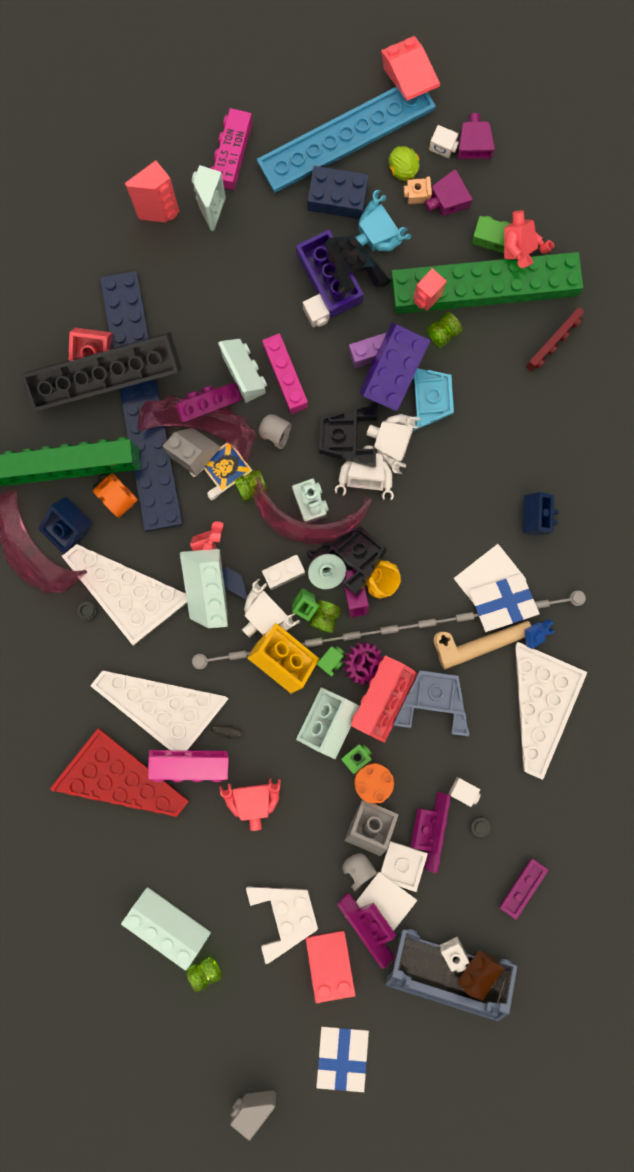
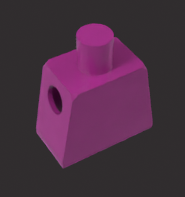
[457,113,495,159]
[425,169,473,216]
[343,570,369,618]

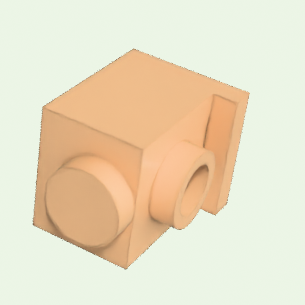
[404,177,432,204]

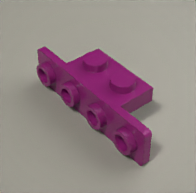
[176,382,242,422]
[411,792,451,873]
[337,893,396,969]

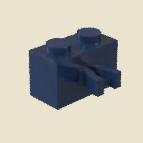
[523,492,559,536]

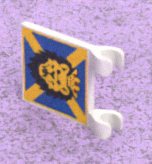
[190,441,252,501]

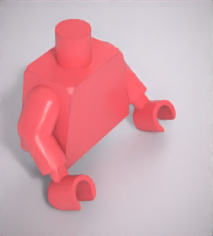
[504,210,555,268]
[190,521,224,551]
[220,779,281,831]

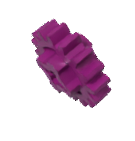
[343,642,384,685]

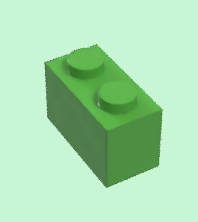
[471,216,510,254]

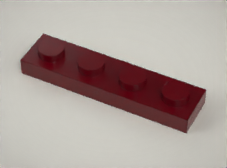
[526,307,584,372]

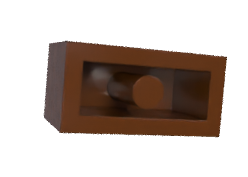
[457,950,505,1001]

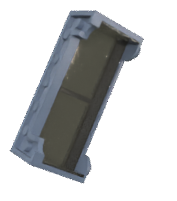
[385,929,517,1022]

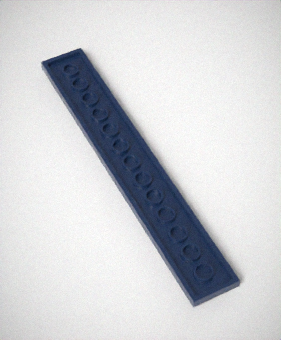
[100,271,183,532]

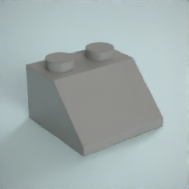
[162,428,221,476]
[345,799,399,856]
[230,1090,276,1141]

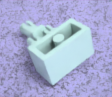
[292,478,329,524]

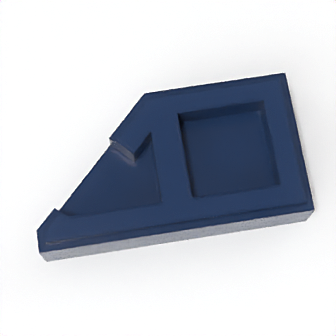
[223,566,247,600]

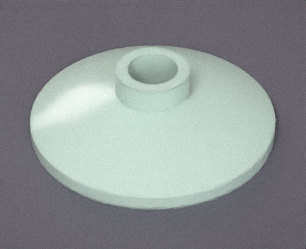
[308,554,346,589]

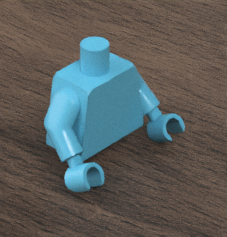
[355,190,411,251]

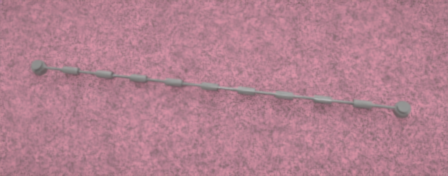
[192,591,586,669]

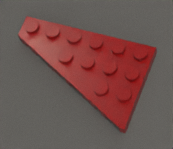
[50,728,189,817]

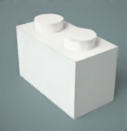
[262,555,305,590]

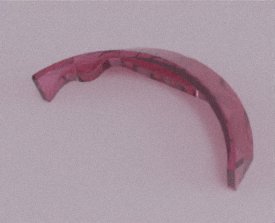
[137,396,256,462]
[253,477,372,544]
[0,489,88,593]

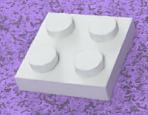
[380,841,428,892]

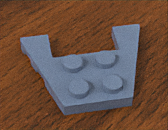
[393,670,469,736]

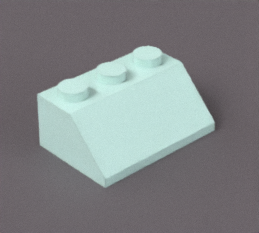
[192,165,226,231]
[218,339,267,403]
[296,687,360,759]

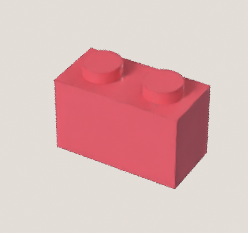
[413,268,447,311]

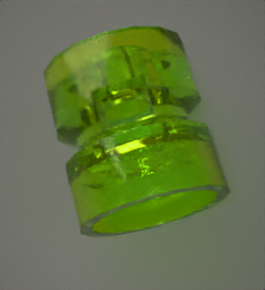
[427,312,463,348]
[234,469,268,502]
[309,600,341,633]
[186,955,222,993]

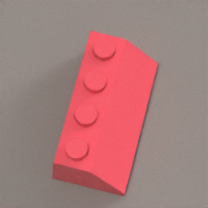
[125,160,180,222]
[350,656,418,743]

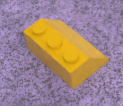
[248,623,319,694]

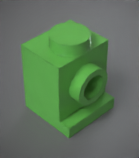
[292,588,319,621]
[317,646,345,677]
[341,744,372,774]

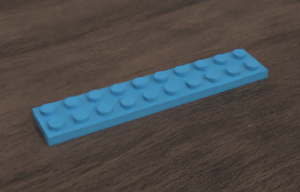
[257,87,436,193]

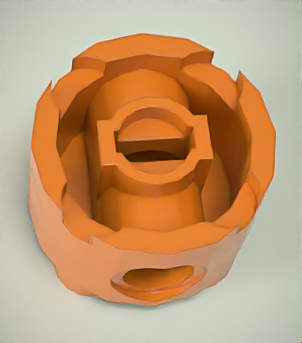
[92,473,138,518]
[354,762,394,804]

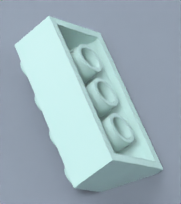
[180,549,228,628]
[121,887,211,971]

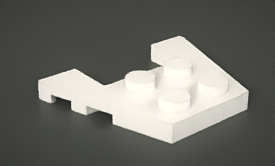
[246,886,318,964]

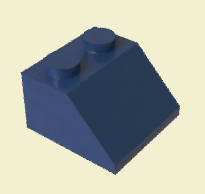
[38,497,93,554]

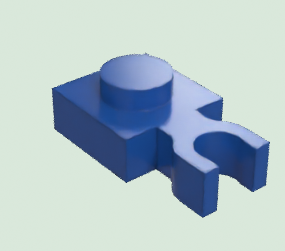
[525,619,555,649]

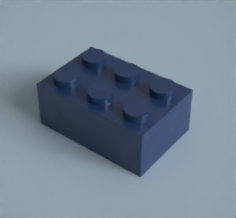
[307,166,369,219]

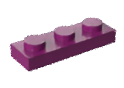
[499,858,549,920]

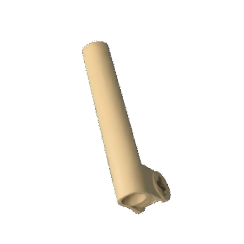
[433,620,531,670]

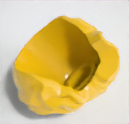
[366,561,401,599]

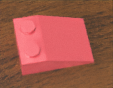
[381,36,440,101]
[69,328,113,360]
[306,931,355,1003]

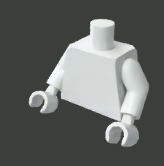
[367,414,421,474]
[335,445,394,501]
[242,579,300,638]

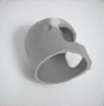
[259,414,292,449]
[342,853,377,892]

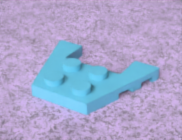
[412,368,454,431]

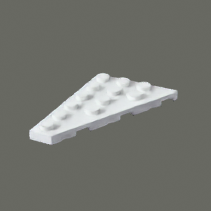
[62,544,187,646]
[515,642,587,780]
[91,671,228,750]

